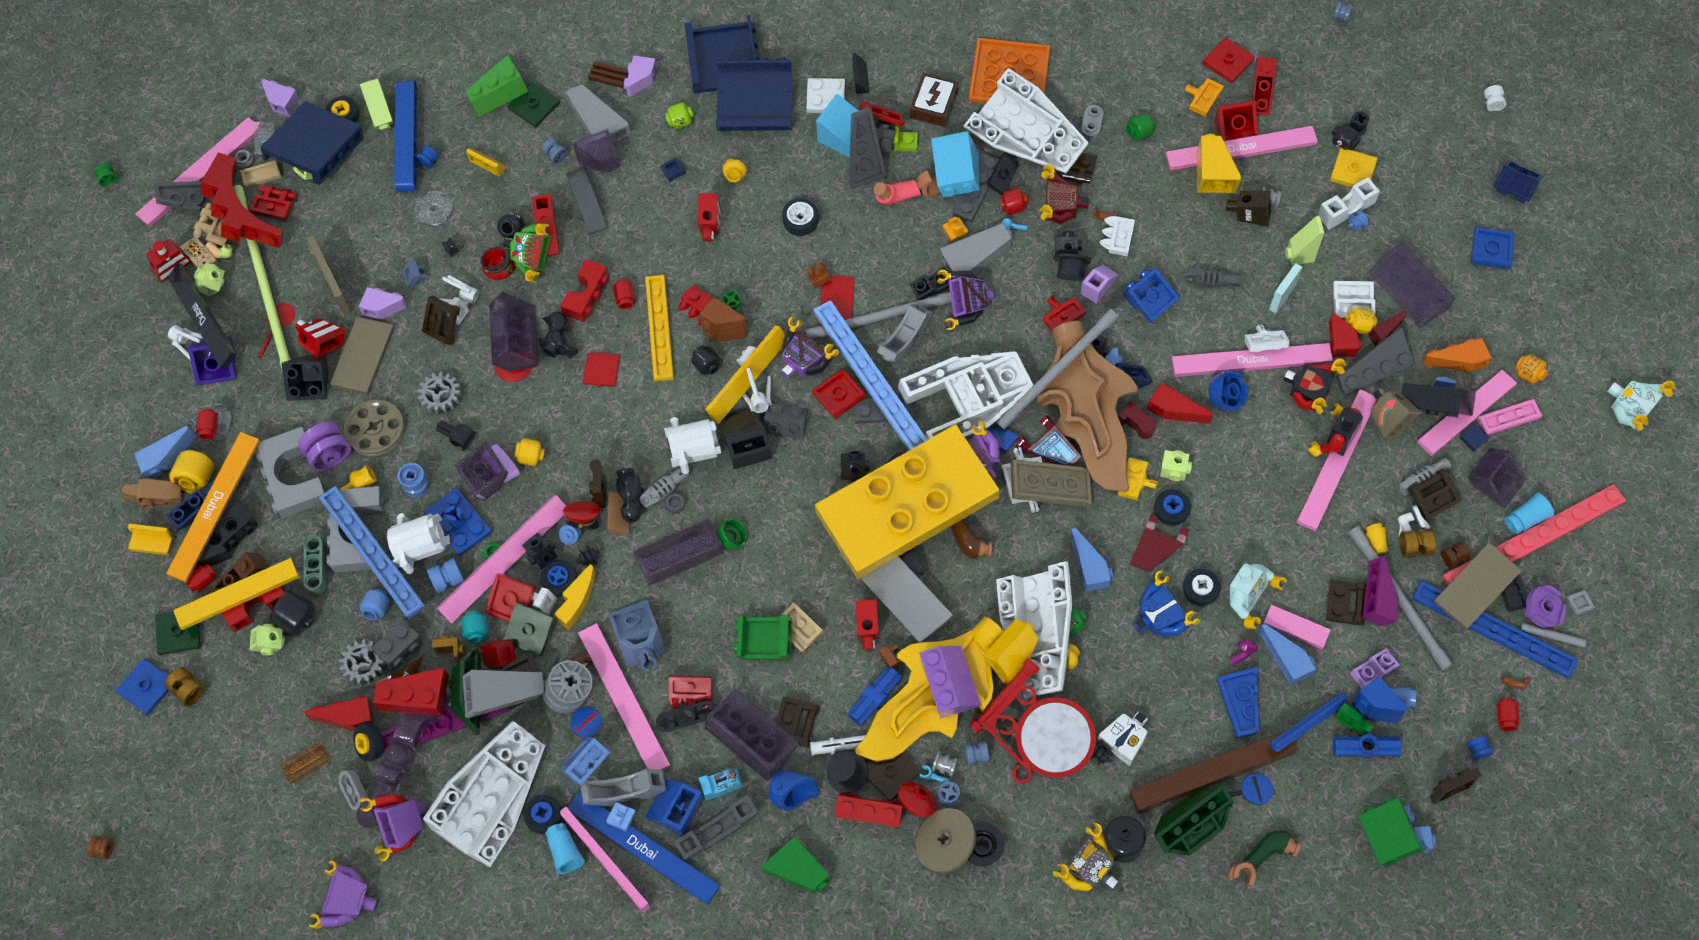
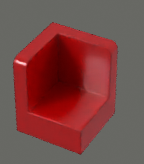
[481,640,516,667]

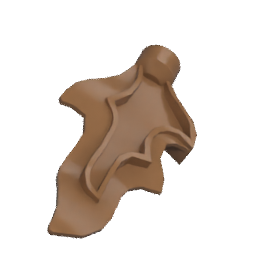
[1037,321,1138,492]

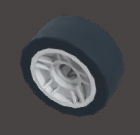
[782,198,819,236]

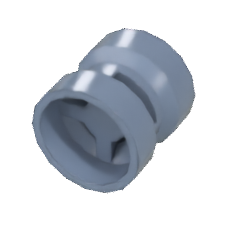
[542,137,568,164]
[964,741,989,765]

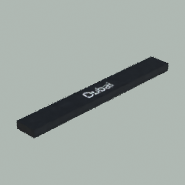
[167,263,237,369]

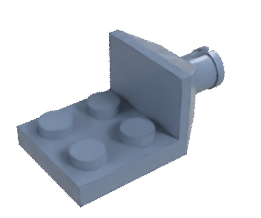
[608,600,666,671]

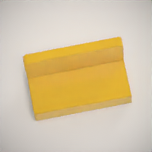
[128,524,175,555]

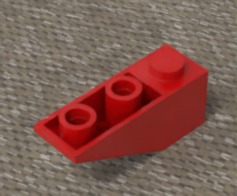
[1252,57,1277,115]
[532,194,560,256]
[1147,383,1213,424]
[304,696,375,731]

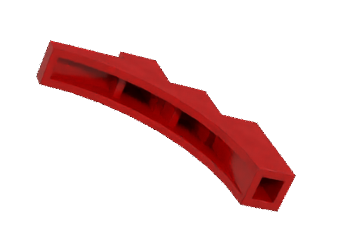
[201,152,283,248]

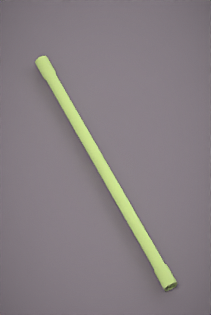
[233,185,291,373]

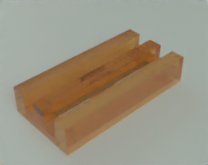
[280,743,329,784]

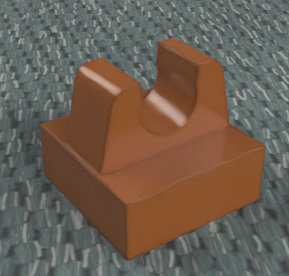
[806,261,832,288]
[879,645,902,670]

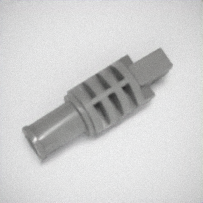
[1399,458,1451,496]
[638,468,689,509]

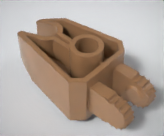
[121,478,183,509]

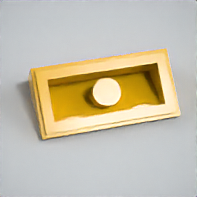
[466,149,507,176]

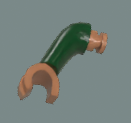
[1227,830,1301,886]

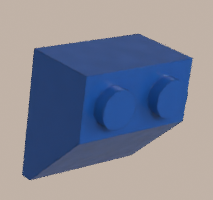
[1352,676,1409,723]

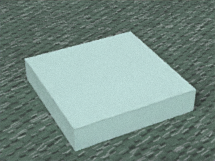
[1269,263,1302,314]

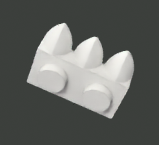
[1100,216,1135,256]

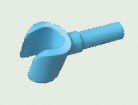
[1002,218,1028,230]
[919,765,950,783]

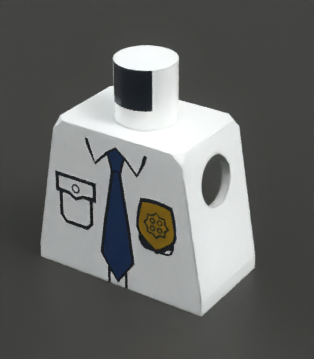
[1097,712,1148,766]

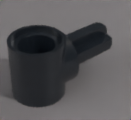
[436,421,476,450]

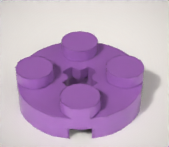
[1525,585,1566,628]

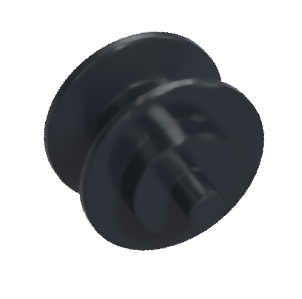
[576,546,600,567]
[1090,742,1112,766]

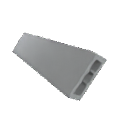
[566,84,631,150]
[940,223,1013,275]
[463,670,545,718]

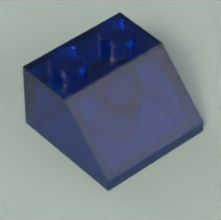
[1493,160,1543,203]

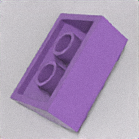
[919,646,981,719]

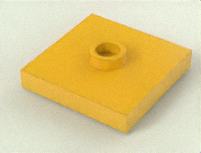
[1330,147,1377,187]

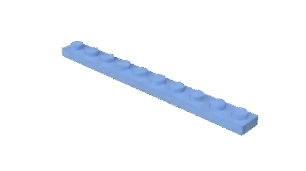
[814,300,927,451]

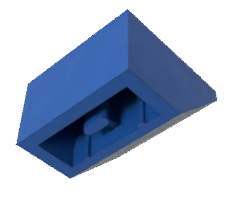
[645,779,704,836]

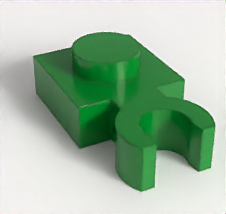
[1334,703,1374,737]

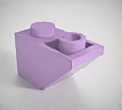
[624,56,657,96]
[261,79,300,117]
[1081,265,1119,304]
[359,287,407,320]

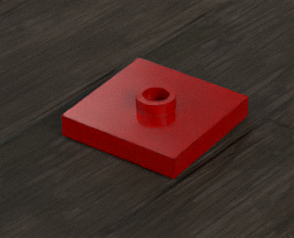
[1202,37,1255,83]
[811,368,867,420]
[485,573,536,622]

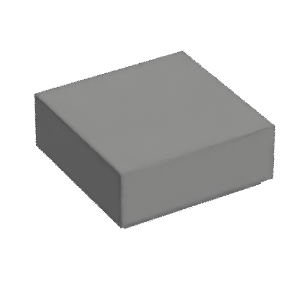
[1565,590,1595,617]

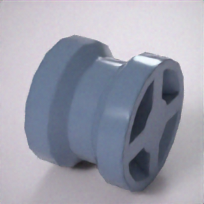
[1333,1,1353,23]
[938,781,960,807]

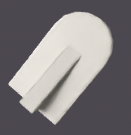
[1398,505,1430,537]

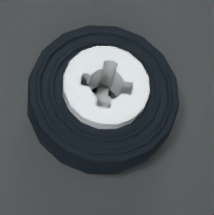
[1183,569,1221,606]

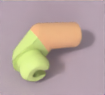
[205,241,233,259]

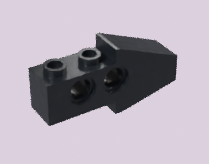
[174,502,258,571]

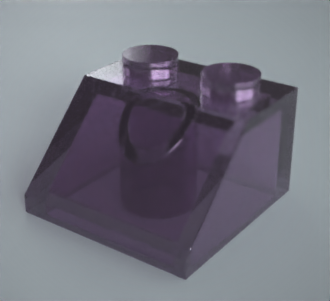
[454,441,508,501]
[1468,448,1527,508]

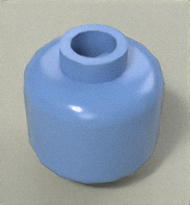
[360,589,391,621]

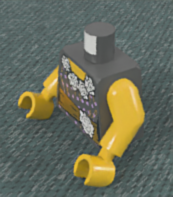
[1053,822,1119,891]

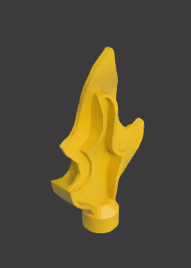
[855,617,1004,762]

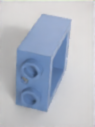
[559,736,610,786]

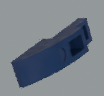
[165,476,246,530]

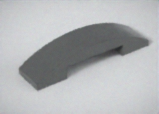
[566,167,607,235]
[674,794,759,860]

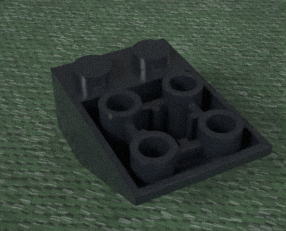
[720,407,772,469]

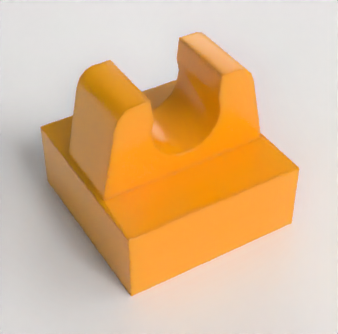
[942,217,969,242]

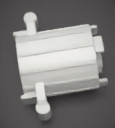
[664,417,721,474]
[387,513,450,574]

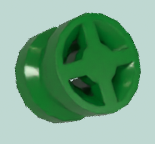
[94,163,117,187]
[722,290,742,312]

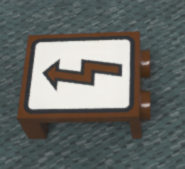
[910,72,959,127]

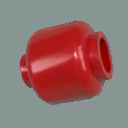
[1000,188,1029,215]

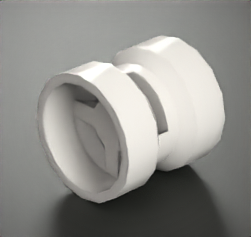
[1484,85,1506,111]

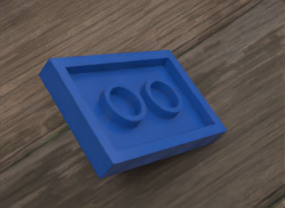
[423,487,492,557]

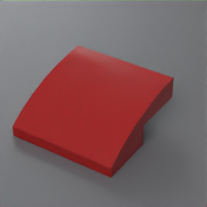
[859,101,904,127]

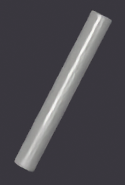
[1520,622,1586,648]

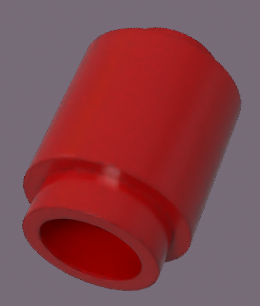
[613,279,635,309]
[196,408,219,439]
[185,563,218,593]
[1496,698,1520,731]

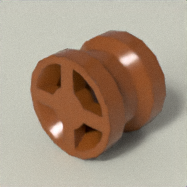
[87,835,114,860]

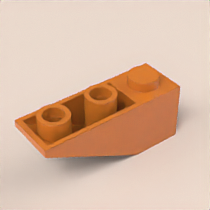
[1422,338,1492,372]

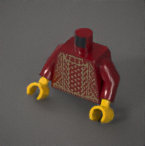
[1039,164,1089,225]

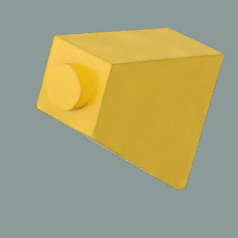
[983,619,1039,685]

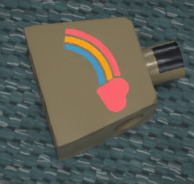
[1371,388,1421,438]

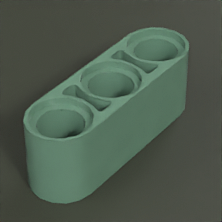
[304,535,327,597]

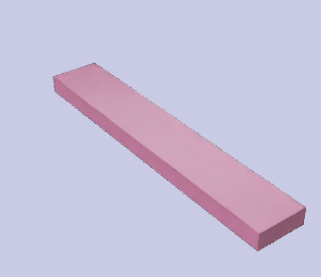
[1417,370,1517,456]
[560,807,650,913]

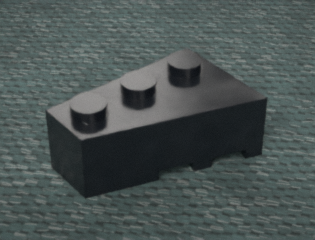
[1402,383,1476,418]

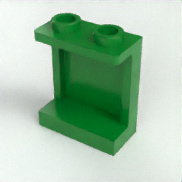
[734,615,792,660]
[1359,796,1426,866]

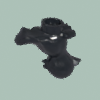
[538,311,578,359]
[616,468,644,523]

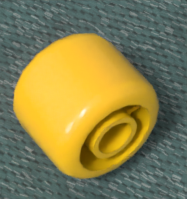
[169,450,215,494]

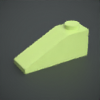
[1285,216,1324,265]

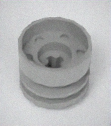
[542,660,593,714]

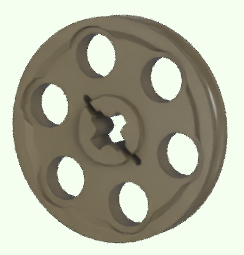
[344,400,405,457]

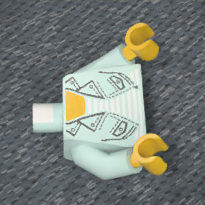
[1607,381,1676,431]
[1230,563,1287,629]

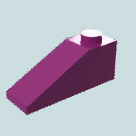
[1363,556,1398,626]

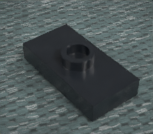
[986,153,1019,195]
[1501,574,1527,612]

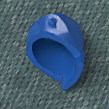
[769,770,819,811]

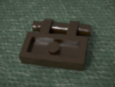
[1055,153,1097,184]

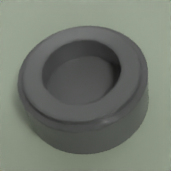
[665,493,686,514]

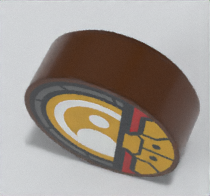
[570,653,591,667]

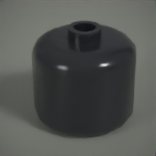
[269,591,315,637]
[1104,816,1146,863]

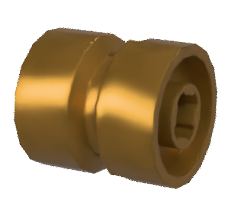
[1399,529,1436,558]
[164,667,206,707]

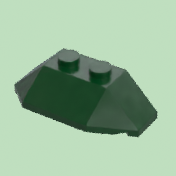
[447,647,481,735]
[1154,783,1234,855]

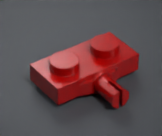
[1043,296,1086,332]

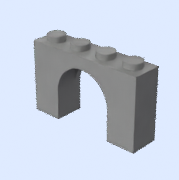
[255,427,326,518]
[327,486,383,573]

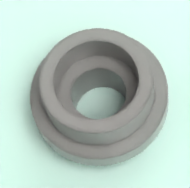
[235,150,254,168]

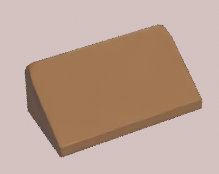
[607,492,630,534]

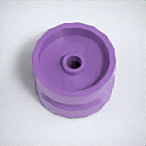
[298,421,351,472]

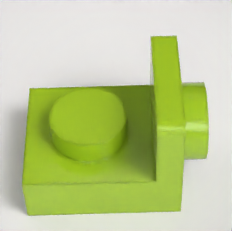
[892,126,918,152]

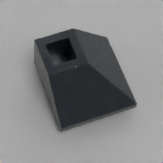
[281,354,329,401]

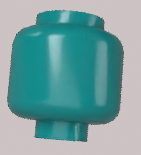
[461,611,490,643]

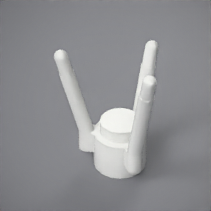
[439,275,479,307]
[168,325,203,361]
[743,368,772,413]

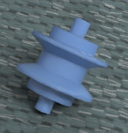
[1348,210,1369,232]
[559,524,582,545]

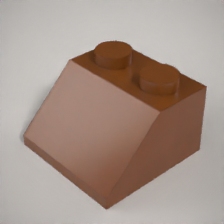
[700,297,748,342]

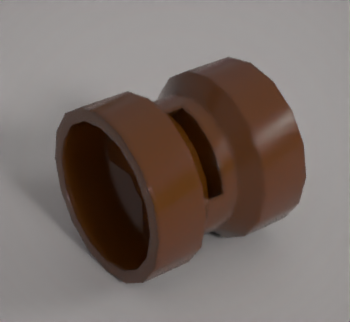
[1440,542,1470,569]

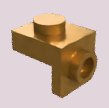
[432,636,465,663]

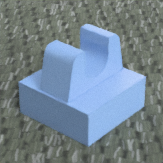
[606,802,636,832]

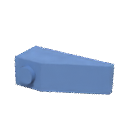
[134,425,198,479]
[1070,528,1113,592]
[1259,624,1316,686]

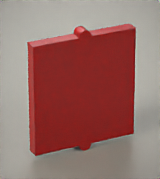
[583,352,620,387]

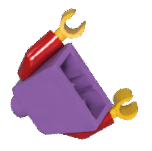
[359,794,426,861]

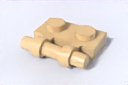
[193,203,228,246]

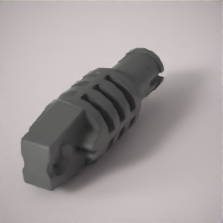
[1186,268,1241,287]

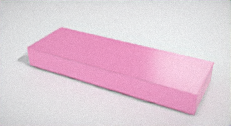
[1477,399,1543,436]
[1263,605,1331,650]

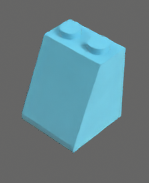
[816,94,858,158]
[932,131,980,197]

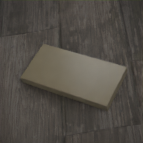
[307,235,352,315]
[330,317,394,395]
[1010,459,1092,507]
[1433,543,1522,630]

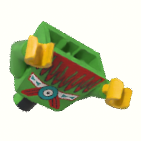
[503,224,551,283]

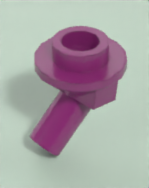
[1229,639,1258,665]

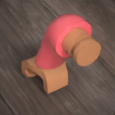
[874,170,940,205]

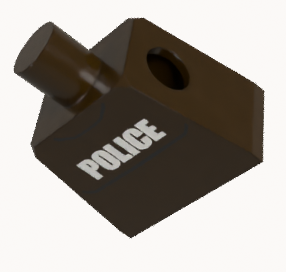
[1226,191,1271,227]

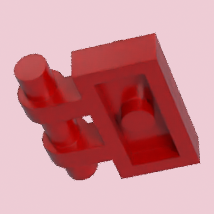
[249,185,298,221]

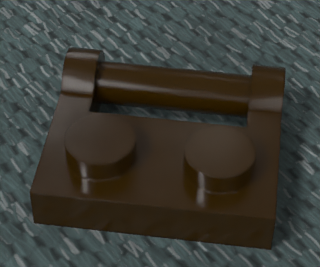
[422,295,461,345]
[589,459,607,508]
[1408,468,1461,520]
[1326,580,1366,626]
[772,696,820,748]

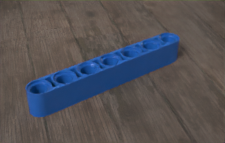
[394,80,417,192]

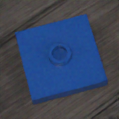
[1471,227,1515,269]
[115,658,169,715]

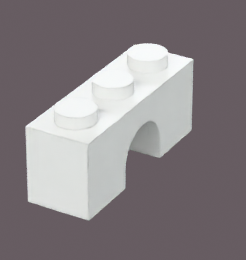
[1317,178,1380,230]

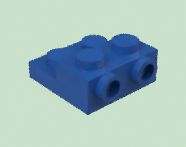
[1123,268,1180,323]

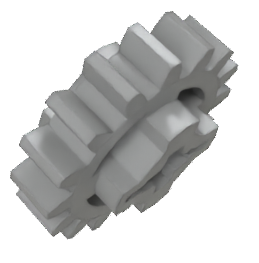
[417,372,462,415]
[339,639,386,686]

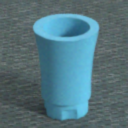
[1504,493,1554,534]
[545,823,585,874]

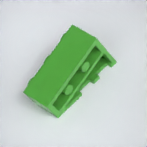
[465,55,528,117]

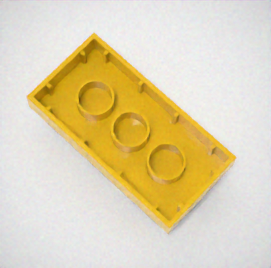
[815,424,1000,580]

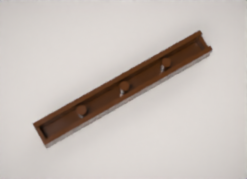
[1129,730,1298,815]

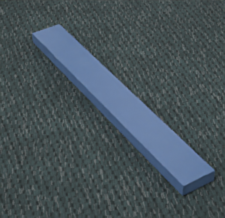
[319,486,426,620]

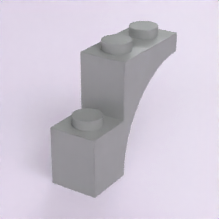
[877,304,933,362]
[581,768,666,807]

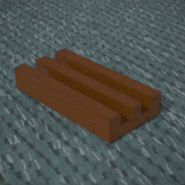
[588,62,629,88]

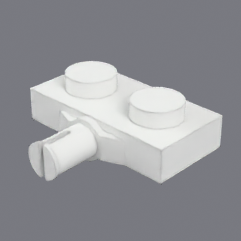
[1244,324,1289,352]

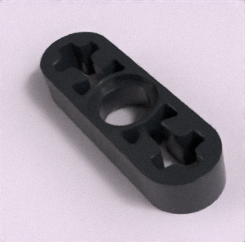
[656,700,716,732]

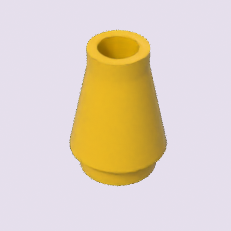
[1365,523,1389,555]

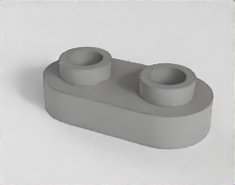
[1081,105,1103,139]
[339,769,368,810]

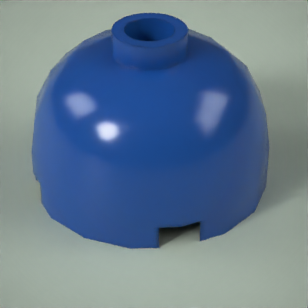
[1208,371,1248,411]

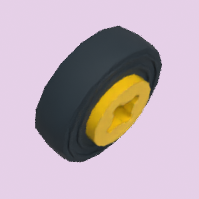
[326,96,360,122]
[353,723,383,761]

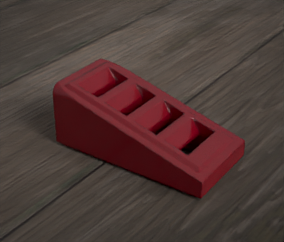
[1368,311,1407,346]

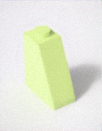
[360,79,394,131]

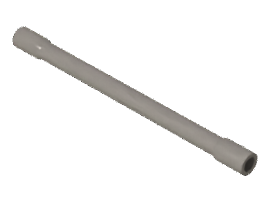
[805,291,952,340]
[995,309,1119,430]
[1349,526,1453,671]

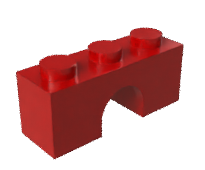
[560,259,610,322]
[222,586,285,633]
[834,792,903,828]

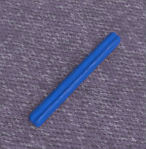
[1270,693,1348,752]

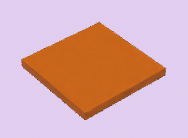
[968,38,1051,103]

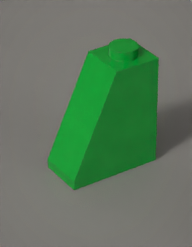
[762,836,830,894]

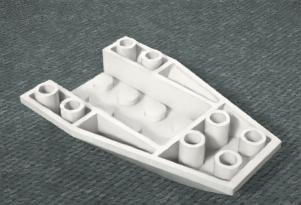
[963,68,1089,173]
[996,561,1072,698]
[423,721,545,867]

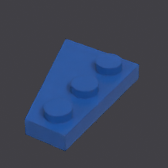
[1216,667,1259,739]

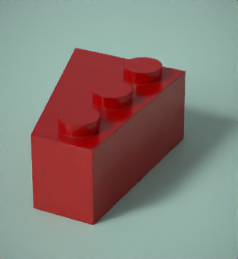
[373,668,449,716]

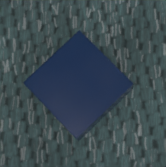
[660,157,686,182]
[1459,424,1489,452]

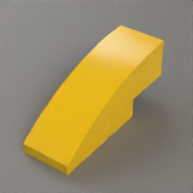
[554,564,596,630]

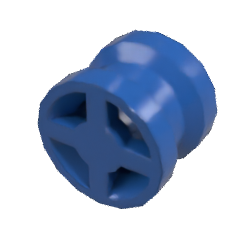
[415,145,439,169]
[1467,736,1494,761]

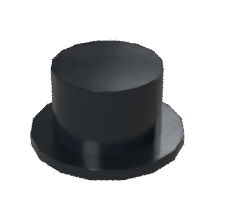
[1053,254,1092,281]
[827,751,868,793]
[967,822,1005,866]

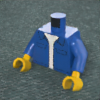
[1133,571,1200,636]

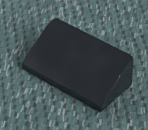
[852,53,870,94]

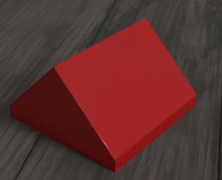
[1214,100,1258,141]

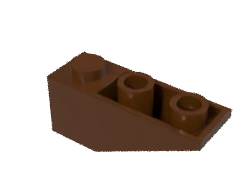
[207,552,270,595]

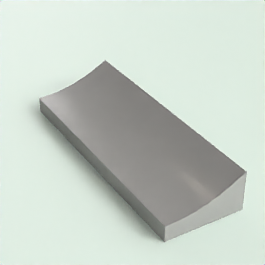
[838,552,954,643]

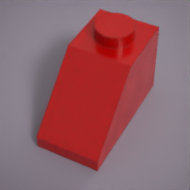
[1328,314,1361,357]

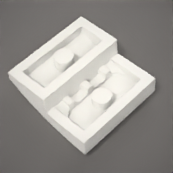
[1333,281,1375,319]

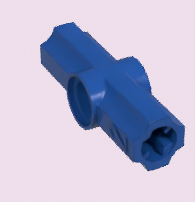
[847,667,902,727]
[1332,734,1402,759]

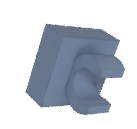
[402,260,427,287]

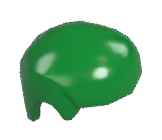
[717,518,747,550]

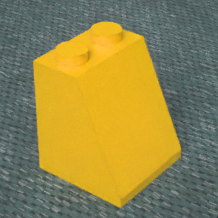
[1196,134,1241,193]

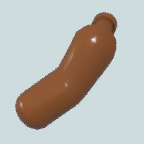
[1092,210,1118,220]
[1502,676,1531,689]

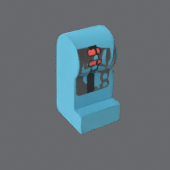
[699,768,743,801]

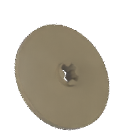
[916,808,976,873]

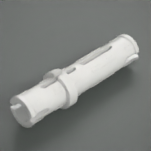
[810,735,866,756]

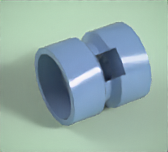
[397,463,429,498]
[427,558,464,594]

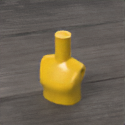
[339,465,377,490]

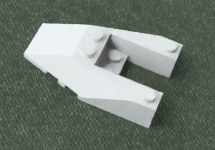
[898,352,1033,440]

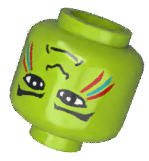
[665,102,694,129]

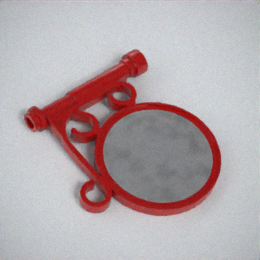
[969,658,1096,784]

